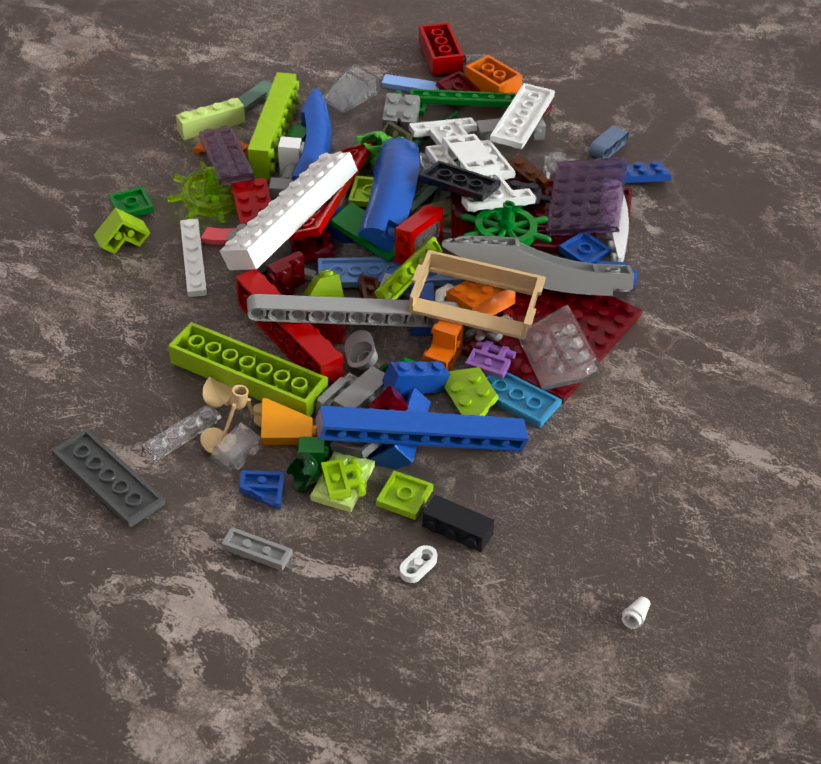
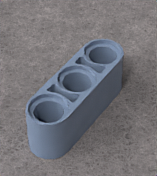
[588,125,629,161]

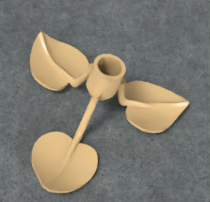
[200,376,262,455]

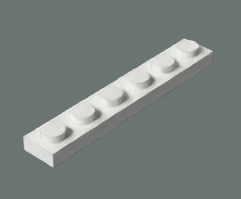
[180,219,207,297]

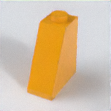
[261,398,317,445]

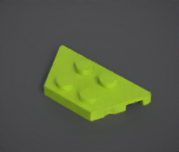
[444,367,499,416]

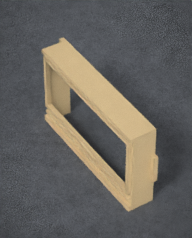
[408,250,546,340]

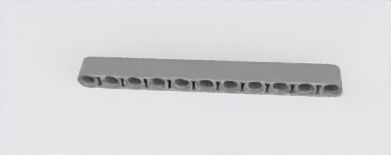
[247,294,460,327]

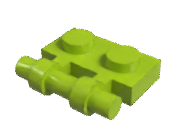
[321,458,366,501]

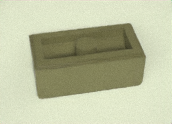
[382,120,413,141]

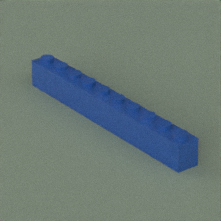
[316,406,529,451]

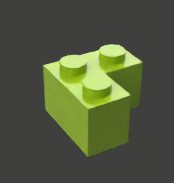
[94,208,150,254]

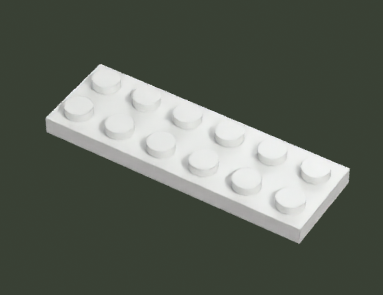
[490,83,555,149]

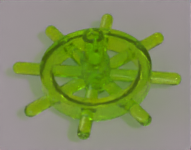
[166,161,239,224]

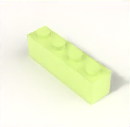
[176,98,246,140]

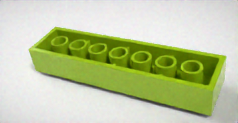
[248,72,300,179]
[168,322,328,417]

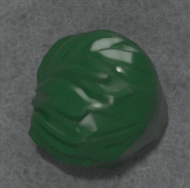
[286,452,321,492]

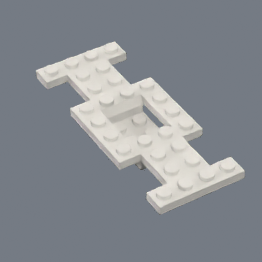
[408,117,536,212]

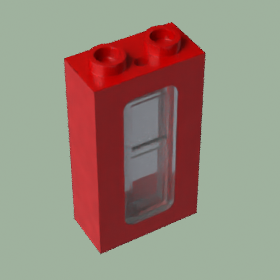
[395,205,443,264]

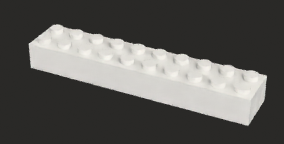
[220,151,358,270]

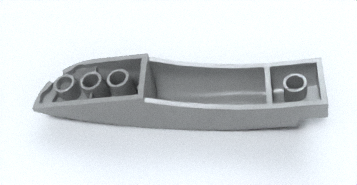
[442,236,634,296]

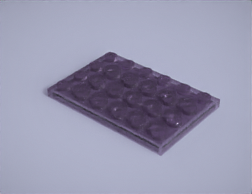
[545,157,628,236]

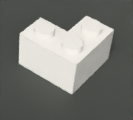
[278,137,305,175]

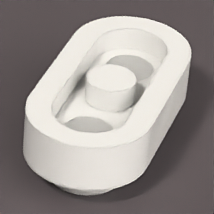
[400,545,437,583]

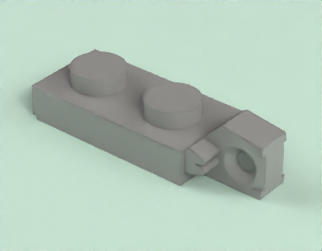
[315,372,359,414]

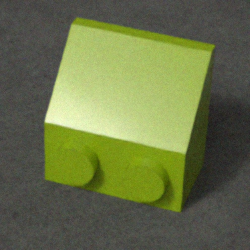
[302,269,344,297]

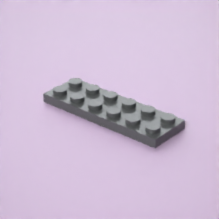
[52,428,165,528]

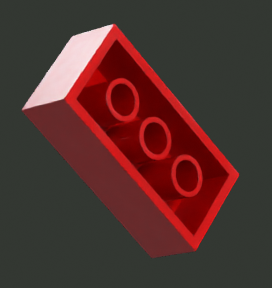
[419,22,464,75]

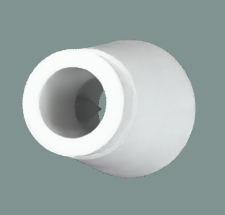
[622,597,650,629]

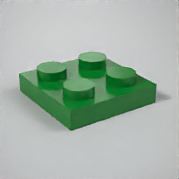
[109,186,154,217]

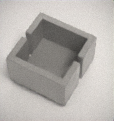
[382,93,420,134]

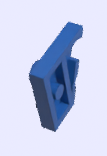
[239,470,285,510]

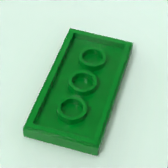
[330,202,407,263]

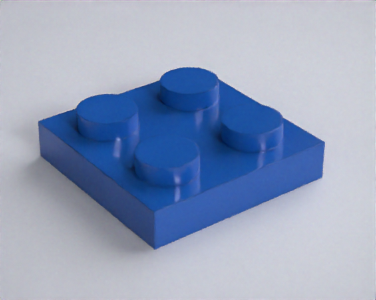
[558,231,611,264]

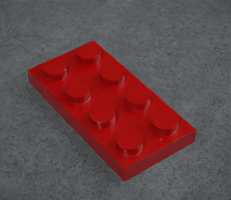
[231,178,271,224]

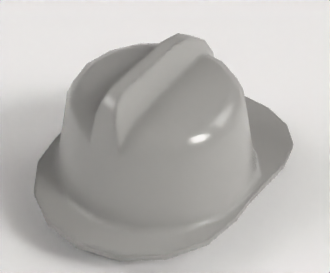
[344,330,378,371]

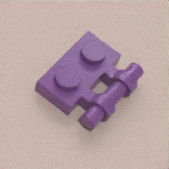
[465,340,516,379]

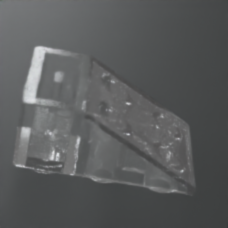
[323,64,379,113]

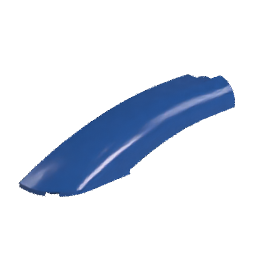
[292,88,332,182]
[358,137,420,253]

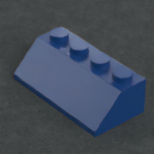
[366,387,431,469]

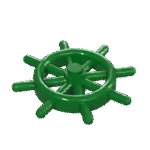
[461,200,552,246]

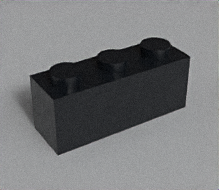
[422,495,494,552]

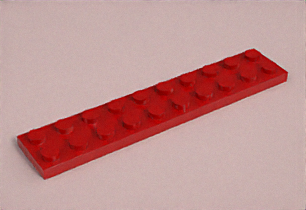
[287,141,373,241]

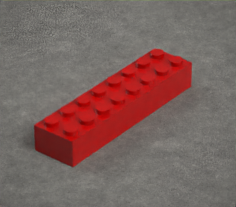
[236,269,344,388]

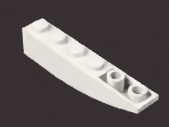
[596,184,629,262]

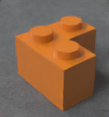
[422,320,463,371]

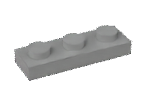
[221,527,293,571]

